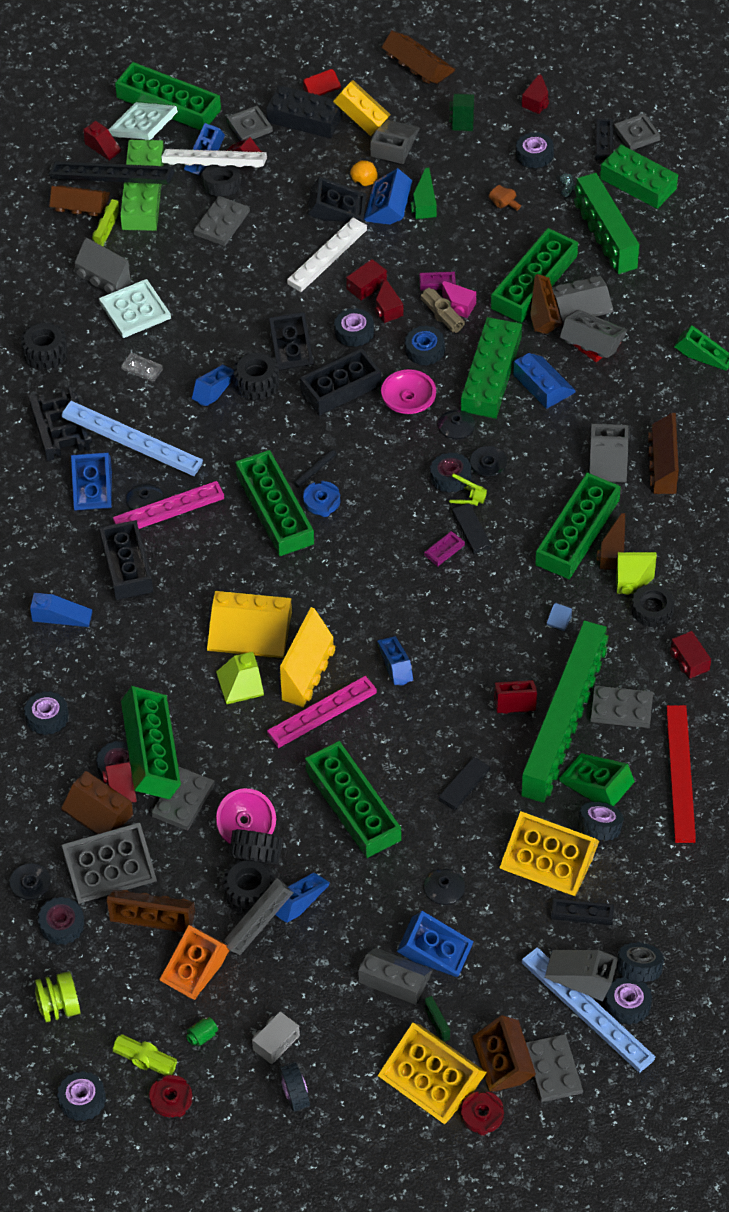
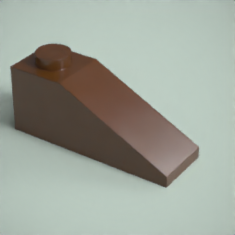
[531,274,562,334]
[597,513,625,570]

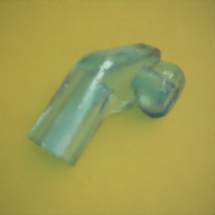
[560,173,575,197]

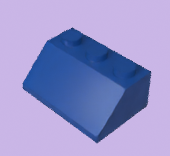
[364,168,412,225]
[514,353,576,409]

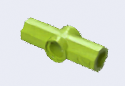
[113,1034,177,1076]

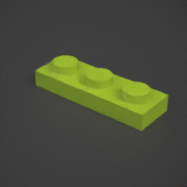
[92,199,120,246]

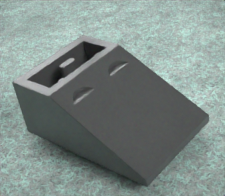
[371,120,420,164]
[589,424,629,483]
[544,950,618,1001]

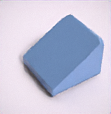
[547,603,572,631]

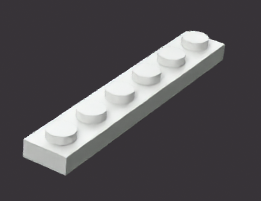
[162,149,267,168]
[287,218,367,292]

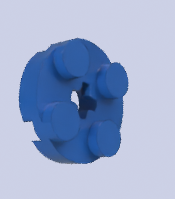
[303,481,340,517]

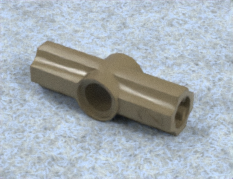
[421,288,465,333]

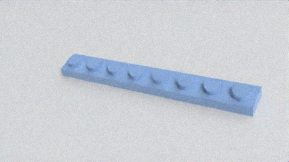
[62,401,203,476]
[522,947,655,1073]

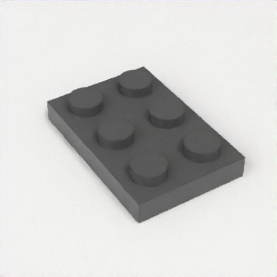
[194,196,250,246]
[591,686,653,728]
[152,767,215,831]
[526,1034,583,1102]

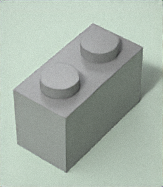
[252,1012,300,1064]

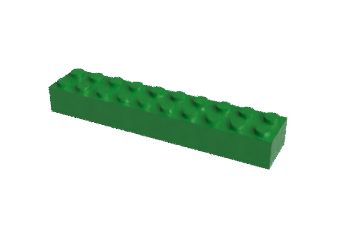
[522,621,609,803]

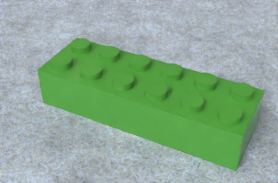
[121,140,164,230]

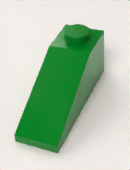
[410,167,437,219]
[674,325,729,371]

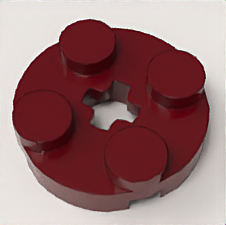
[149,1075,193,1117]
[461,1092,504,1135]

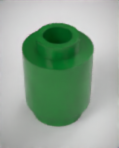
[186,1017,218,1047]

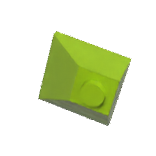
[616,552,657,595]
[216,652,264,705]

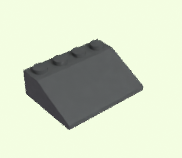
[61,823,157,904]

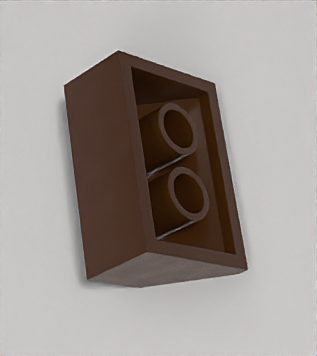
[49,185,110,216]
[61,771,133,835]
[472,1015,536,1092]

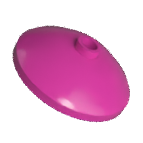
[381,369,436,414]
[216,788,276,844]

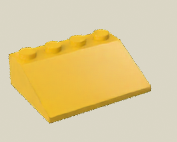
[207,591,292,658]
[280,607,335,707]
[500,811,599,896]
[378,1023,487,1124]

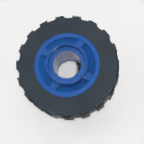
[405,325,445,365]

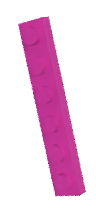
[113,481,224,529]
[267,676,377,748]

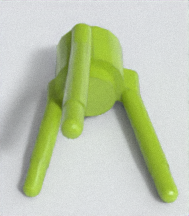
[449,473,487,506]

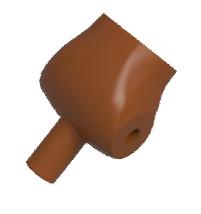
[489,185,521,211]

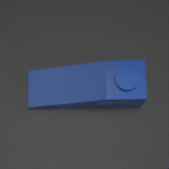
[184,123,225,176]
[192,365,234,406]
[30,593,92,627]
[377,636,413,685]
[275,873,330,923]

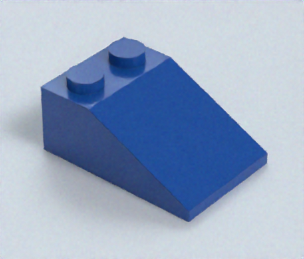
[71,453,112,511]
[396,911,474,977]

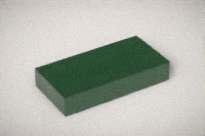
[425,996,450,1042]

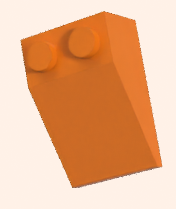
[160,925,229,1000]

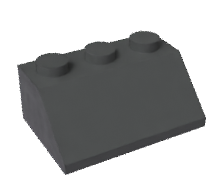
[75,238,131,294]
[552,276,614,324]
[560,310,627,358]
[358,948,433,1005]

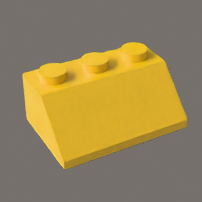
[333,80,391,136]

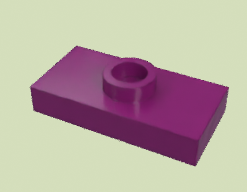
[419,272,456,290]
[424,531,465,567]

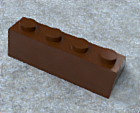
[382,30,455,84]
[648,413,679,494]
[107,890,195,933]

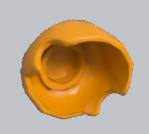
[350,160,378,186]

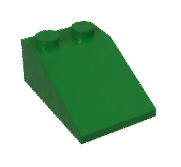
[559,753,635,806]

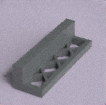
[224,878,294,955]

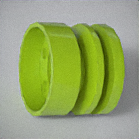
[35,971,80,1023]

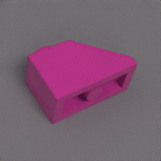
[442,281,476,318]

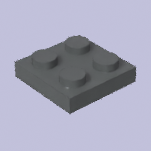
[227,106,273,141]
[614,113,661,150]

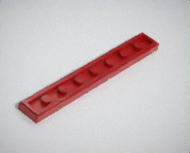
[666,705,696,843]

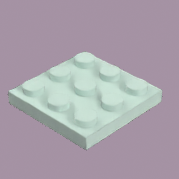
[108,102,178,140]
[99,279,171,338]

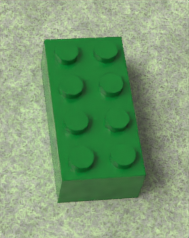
[600,145,678,209]

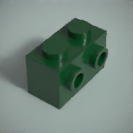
[449,94,474,131]

